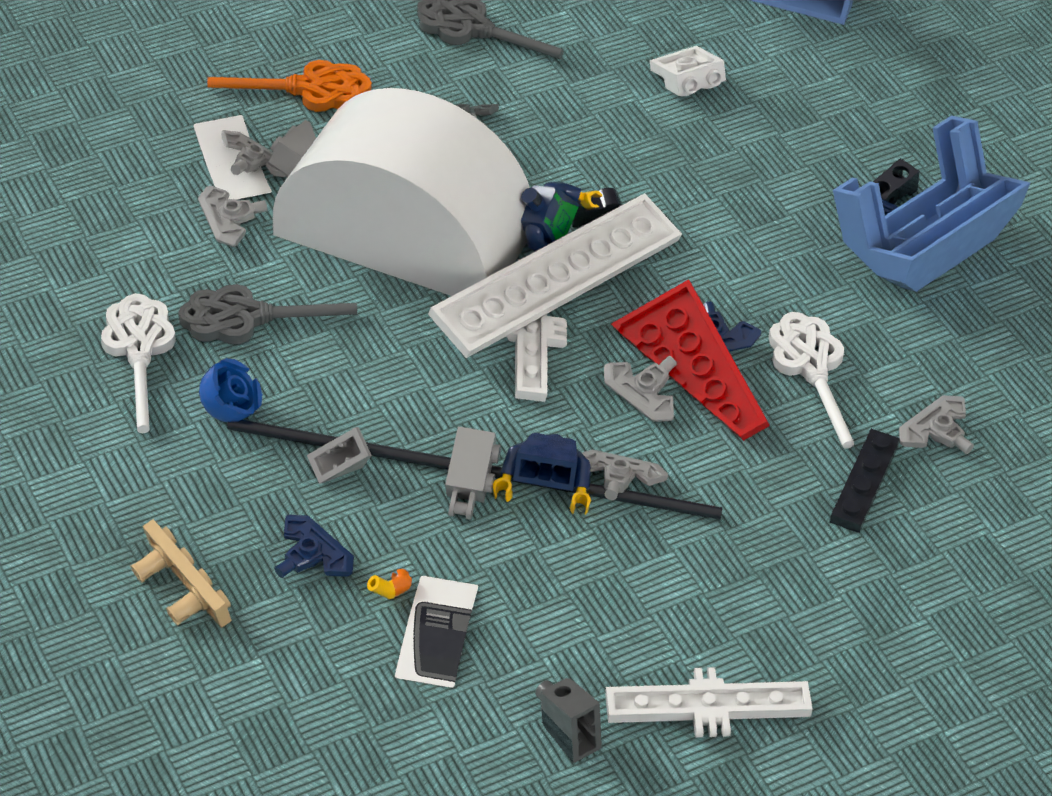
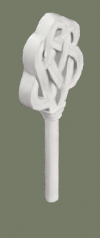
[101,293,176,433]
[768,312,854,449]

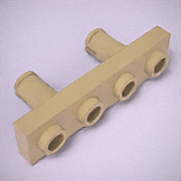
[131,519,232,628]

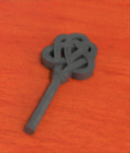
[417,0,564,59]
[178,284,357,344]

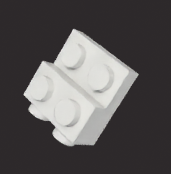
[650,46,726,96]

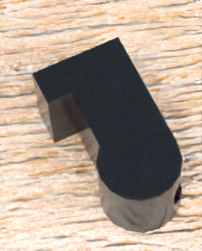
[873,158,920,205]
[571,187,622,228]

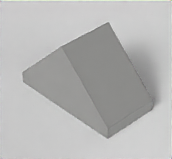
[307,427,372,484]

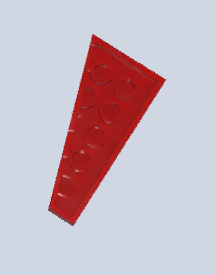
[611,279,770,441]

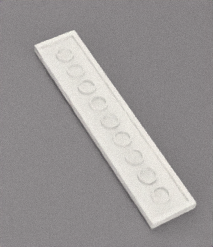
[428,193,682,358]

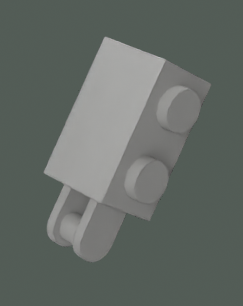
[445,426,501,520]

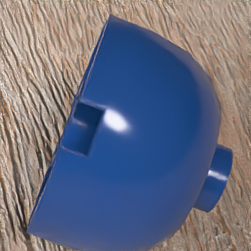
[199,358,262,422]

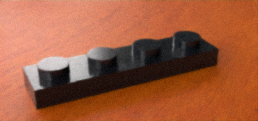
[829,428,900,533]

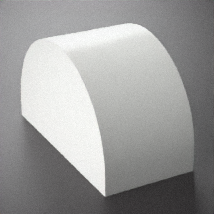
[273,88,530,296]

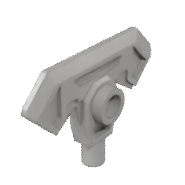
[221,130,288,178]
[198,186,267,247]
[604,356,677,422]
[899,395,974,454]
[582,449,668,500]

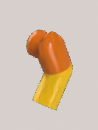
[367,569,412,599]

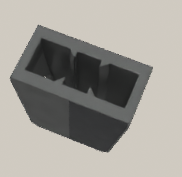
[535,678,602,763]

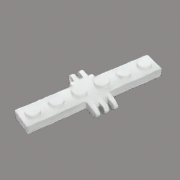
[506,259,567,402]
[605,667,812,737]

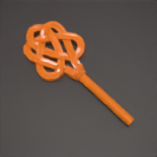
[207,60,372,112]

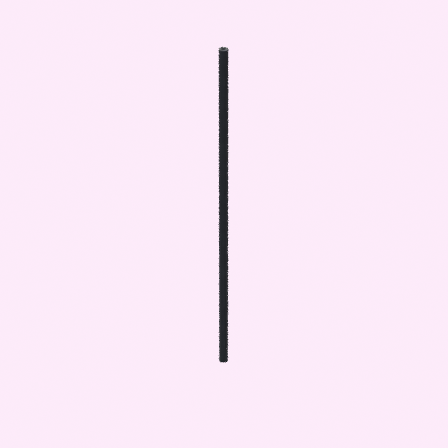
[227,420,723,520]

